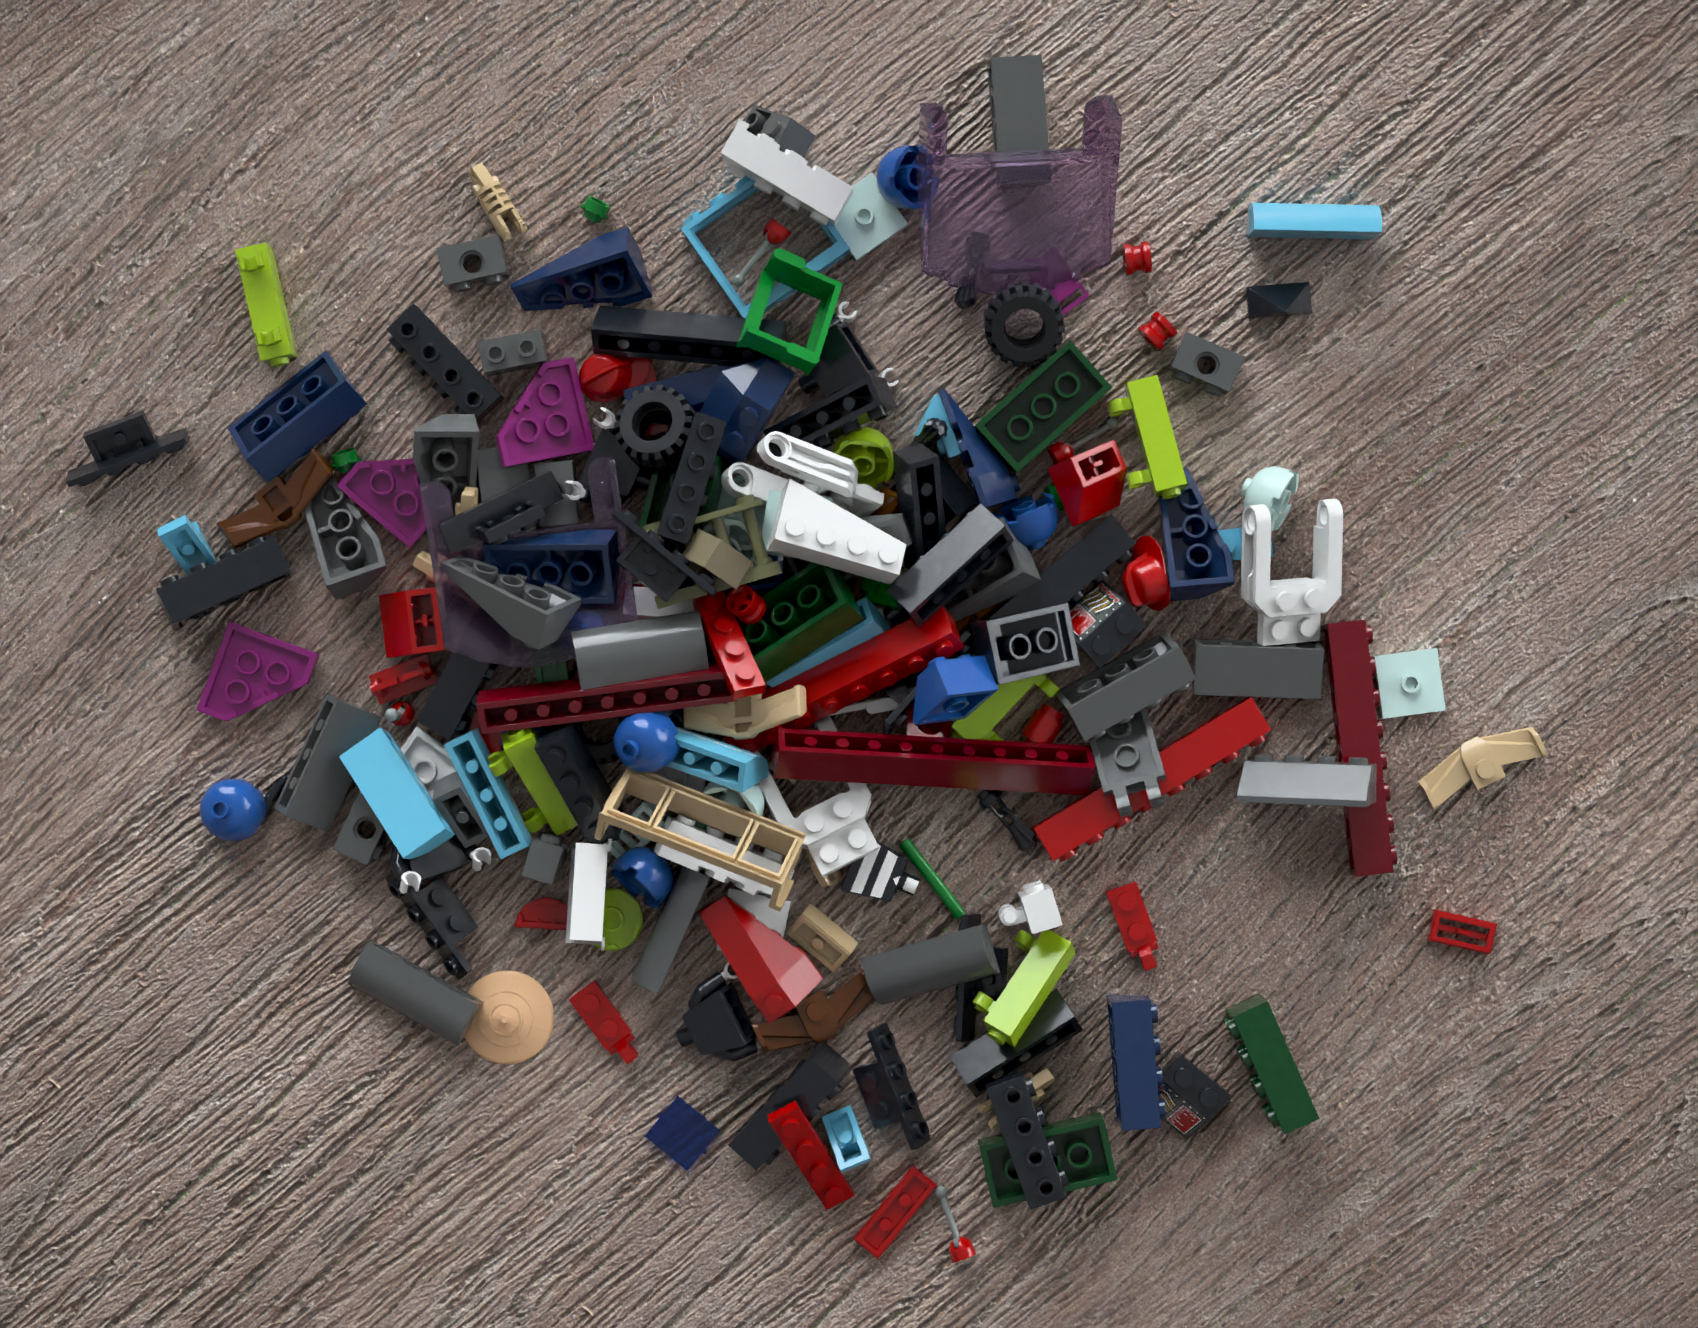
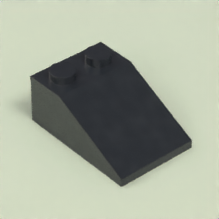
[968,603,1080,685]

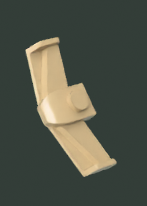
[683,685,807,740]
[1418,727,1548,810]

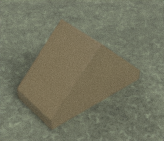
[682,529,753,590]

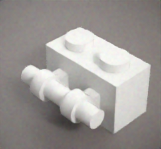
[998,880,1063,934]

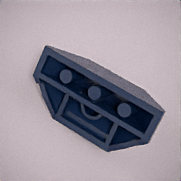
[700,356,795,475]

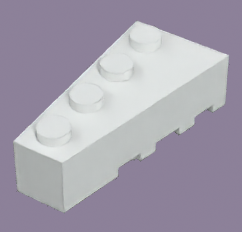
[721,119,854,226]
[768,479,906,585]
[654,814,795,902]

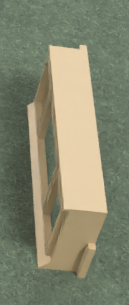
[594,767,806,912]

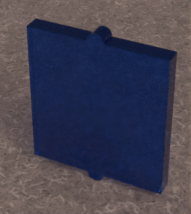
[645,1096,720,1171]

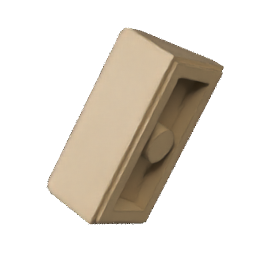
[786,904,858,973]

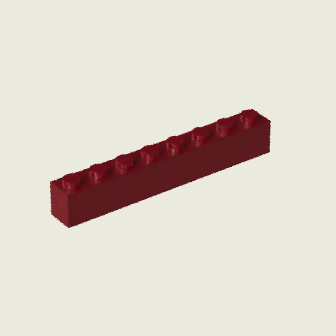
[1323,620,1398,877]
[476,660,738,734]

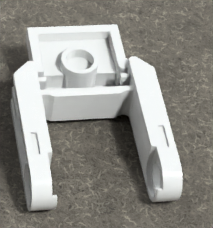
[721,431,884,517]
[1241,499,1343,646]
[755,716,879,878]

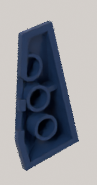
[511,227,653,311]
[483,530,620,604]

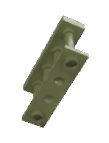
[642,494,783,609]

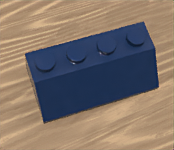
[228,350,367,483]
[1106,995,1166,1131]

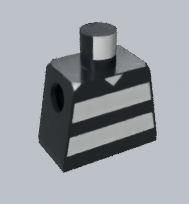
[841,839,920,902]

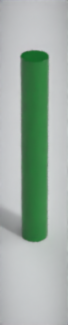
[899,837,966,920]

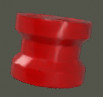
[1122,241,1152,276]
[1137,311,1177,351]
[726,585,766,625]

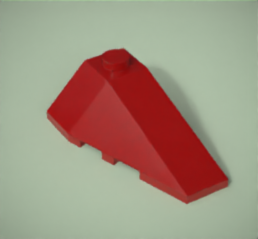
[699,894,823,1024]

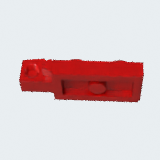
[1105,881,1159,971]
[569,980,639,1064]

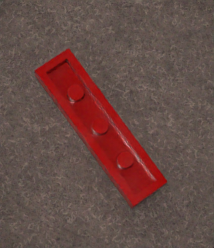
[693,591,766,699]
[767,1101,854,1210]

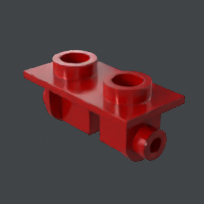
[369,653,438,705]

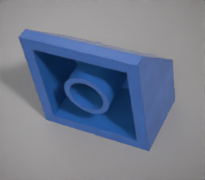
[913,654,998,725]

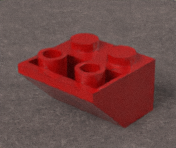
[1047,439,1127,527]
[379,587,450,658]

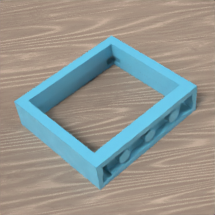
[681,176,850,318]

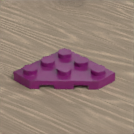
[495,357,594,469]
[337,458,433,548]
[196,621,320,721]

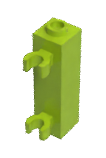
[235,242,297,368]
[1107,375,1187,500]
[951,674,1059,741]
[487,728,578,836]
[973,929,1076,1047]

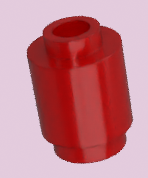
[1021,703,1065,744]

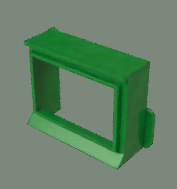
[736,248,843,376]

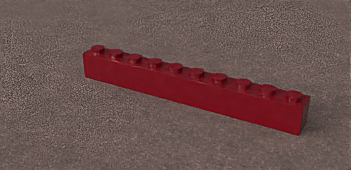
[772,728,1095,795]

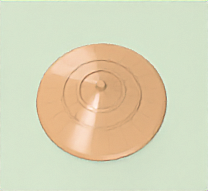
[464,970,554,1065]

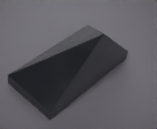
[1246,282,1312,319]

